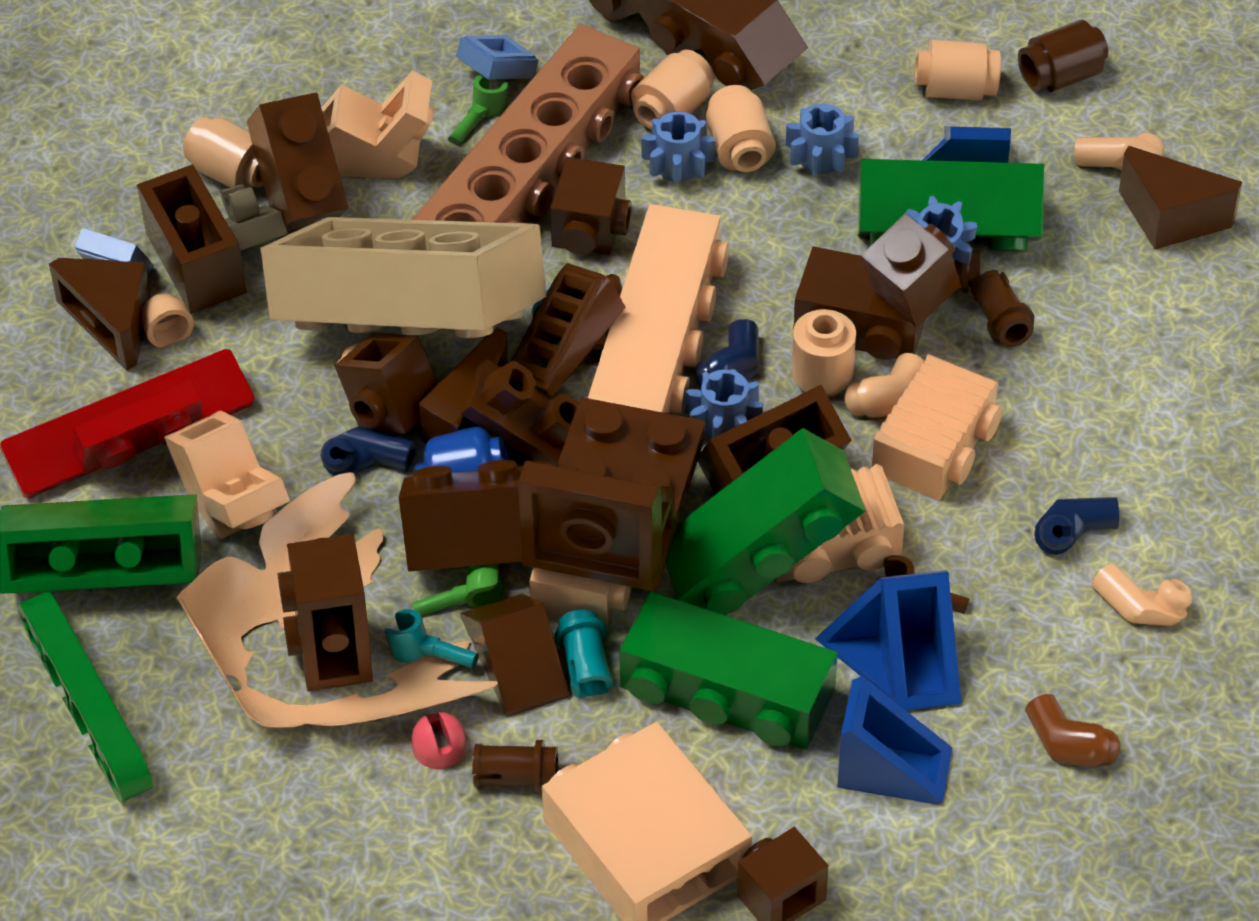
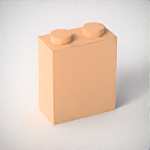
[542,721,752,921]

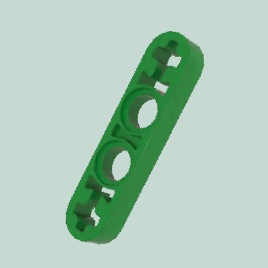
[17,591,153,803]

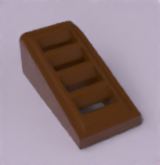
[510,263,626,398]
[419,327,508,444]

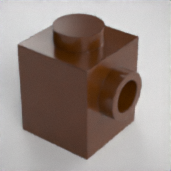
[550,157,632,255]
[861,214,961,327]
[334,332,438,435]

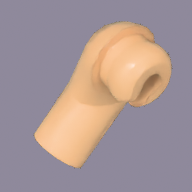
[1074,133,1164,170]
[845,353,924,418]
[1092,563,1193,626]

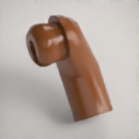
[1025,694,1120,768]

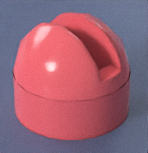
[411,711,466,769]

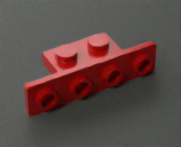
[0,349,254,499]

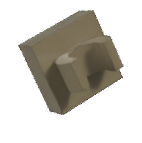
[220,184,287,251]

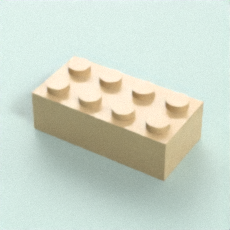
[261,217,547,338]

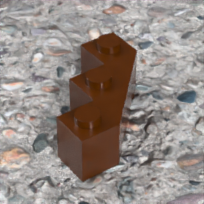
[589,0,808,90]

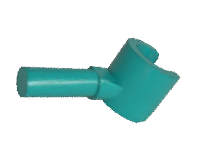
[384,609,479,669]

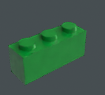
[858,159,1045,251]
[666,428,866,616]
[0,494,202,594]
[619,591,838,750]

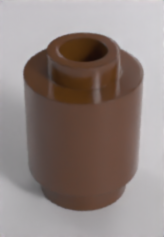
[1018,19,1108,93]

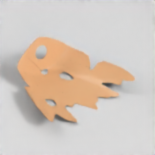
[177,472,498,728]

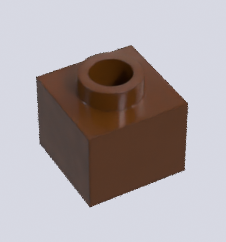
[737,826,829,921]

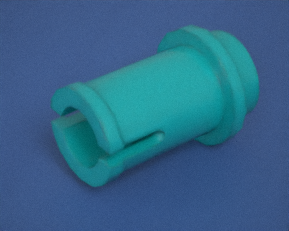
[555,609,614,698]

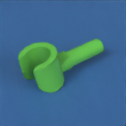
[448,74,508,146]
[412,564,503,616]

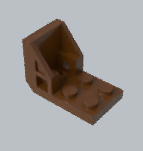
[518,397,706,591]

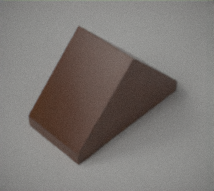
[1119,145,1242,249]
[49,258,151,371]
[460,593,569,717]

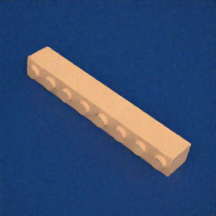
[529,204,729,632]

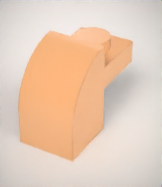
[322,70,434,179]
[164,411,290,539]

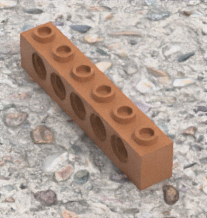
[412,24,644,224]

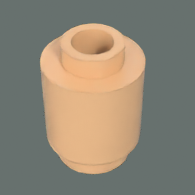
[914,39,1001,101]
[631,50,714,129]
[706,85,776,172]
[183,117,263,188]
[791,309,856,397]

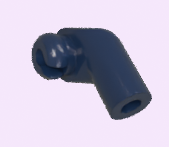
[695,319,759,387]
[320,426,417,476]
[1034,497,1119,555]

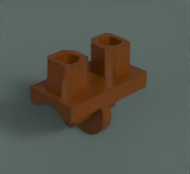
[461,359,579,463]

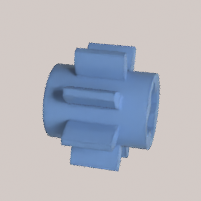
[785,104,859,176]
[641,111,715,184]
[906,196,977,264]
[686,369,764,439]

